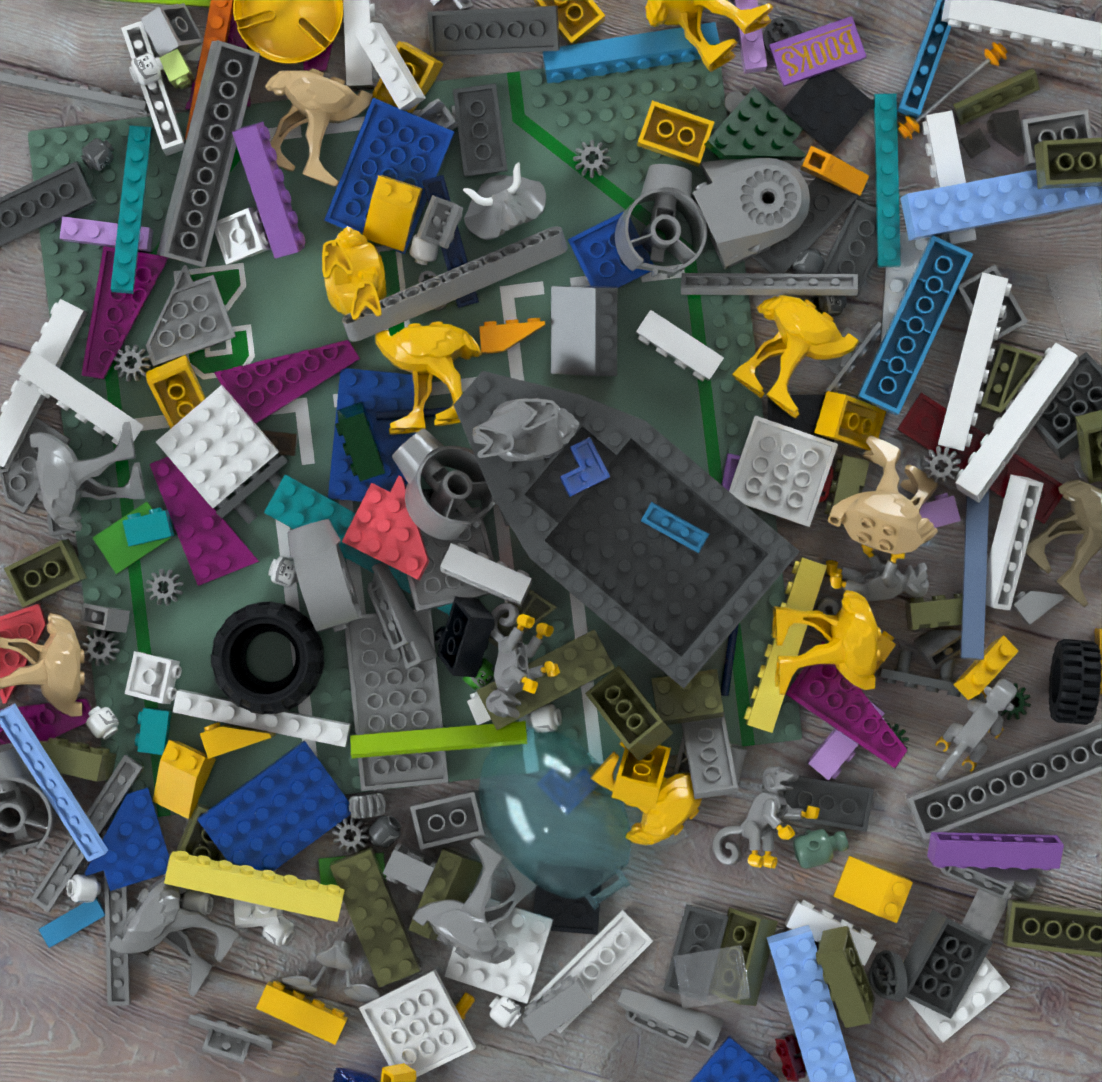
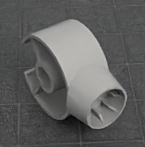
[615,164,707,278]
[392,429,496,540]
[287,519,362,632]
[0,743,59,858]

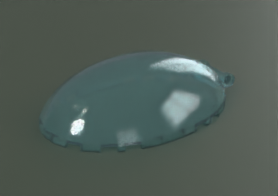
[479,728,631,910]

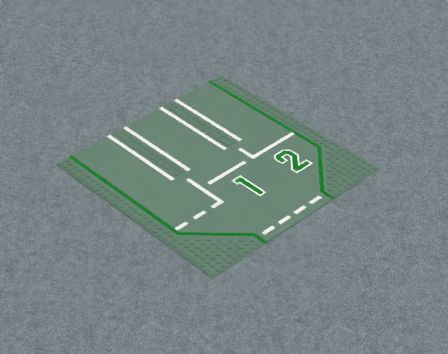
[28,59,802,821]

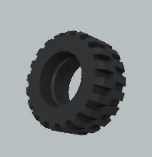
[1049,639,1102,725]

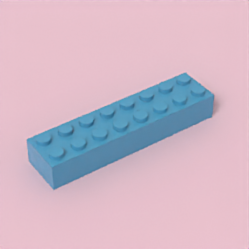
[856,235,973,415]

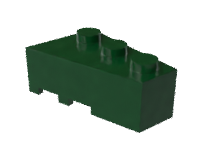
[335,402,385,482]

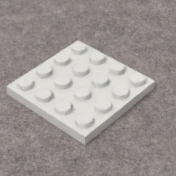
[156,385,279,508]
[729,415,838,527]
[444,892,554,1004]
[887,919,1010,1042]
[359,969,476,1077]

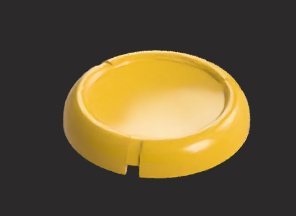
[233,0,343,64]

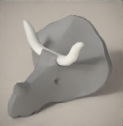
[463,162,546,240]

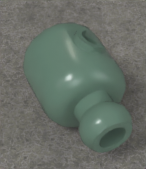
[793,829,849,869]

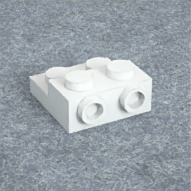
[214,208,270,264]
[125,651,182,704]
[234,899,283,929]

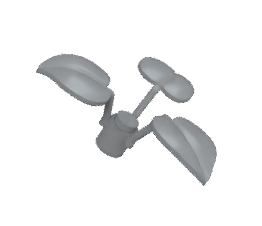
[281,941,381,1003]

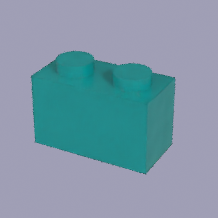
[122,507,174,547]
[135,707,172,755]

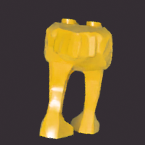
[645,0,773,72]
[322,226,386,320]
[732,295,859,418]
[375,321,482,435]
[772,590,881,695]
[590,741,702,845]

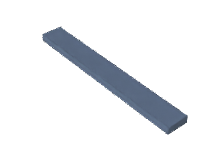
[960,490,989,660]

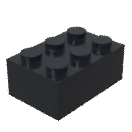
[437,596,495,678]

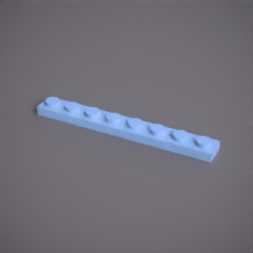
[0,703,108,862]

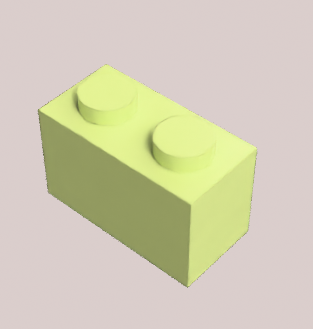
[159,48,195,89]

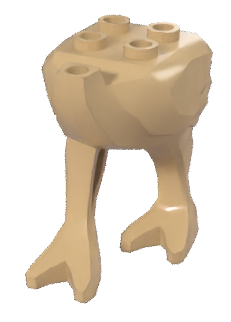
[265,69,373,187]
[828,436,938,555]
[0,613,85,717]

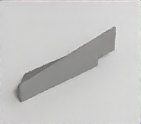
[367,563,437,669]
[941,866,1039,901]
[617,989,724,1051]

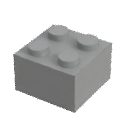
[141,3,203,57]

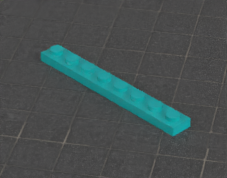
[874,94,901,267]
[111,125,152,294]

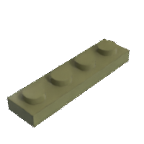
[953,68,1040,126]

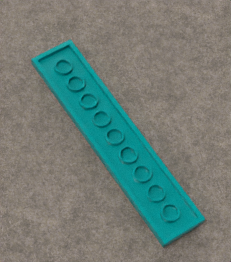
[264,474,452,615]

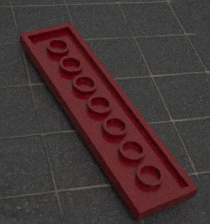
[896,393,1063,524]

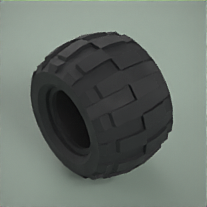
[211,602,325,715]

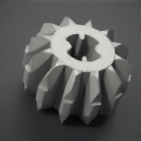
[573,140,611,178]
[114,345,151,382]
[923,446,961,483]
[146,569,184,606]
[82,630,120,666]
[349,793,386,819]
[332,817,370,853]

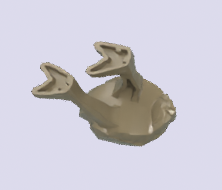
[1025,479,1102,608]

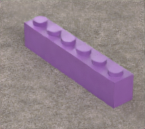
[232,121,305,258]
[927,832,1064,870]

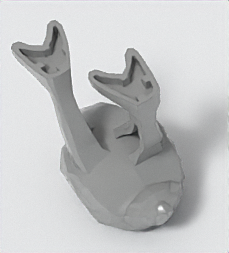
[472,398,579,462]
[29,422,146,531]
[412,838,537,964]
[108,875,240,997]

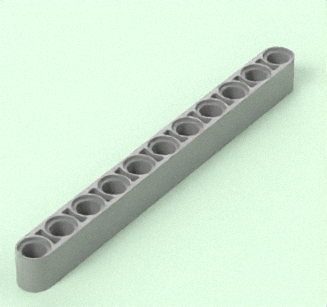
[342,226,568,342]

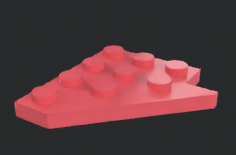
[342,476,430,581]
[0,603,47,704]

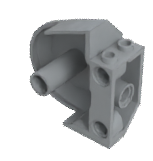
[692,158,810,270]

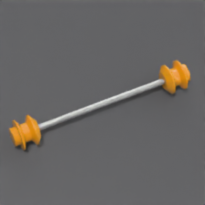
[897,42,1008,140]

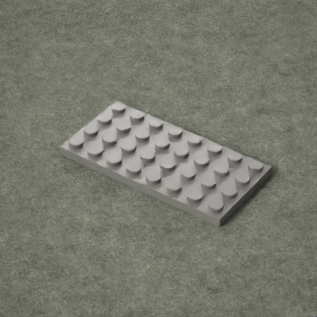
[345,609,449,791]

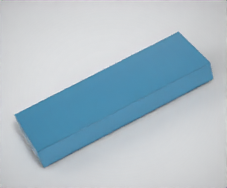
[641,502,709,553]
[38,897,105,948]

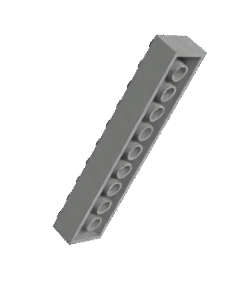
[157,40,260,267]
[905,720,1102,839]

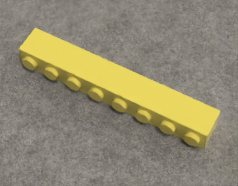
[744,557,827,733]
[164,851,345,922]

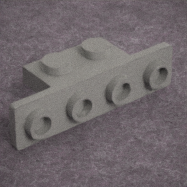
[819,322,882,394]
[188,1014,273,1064]

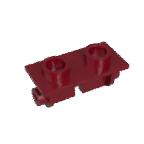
[775,1034,806,1082]

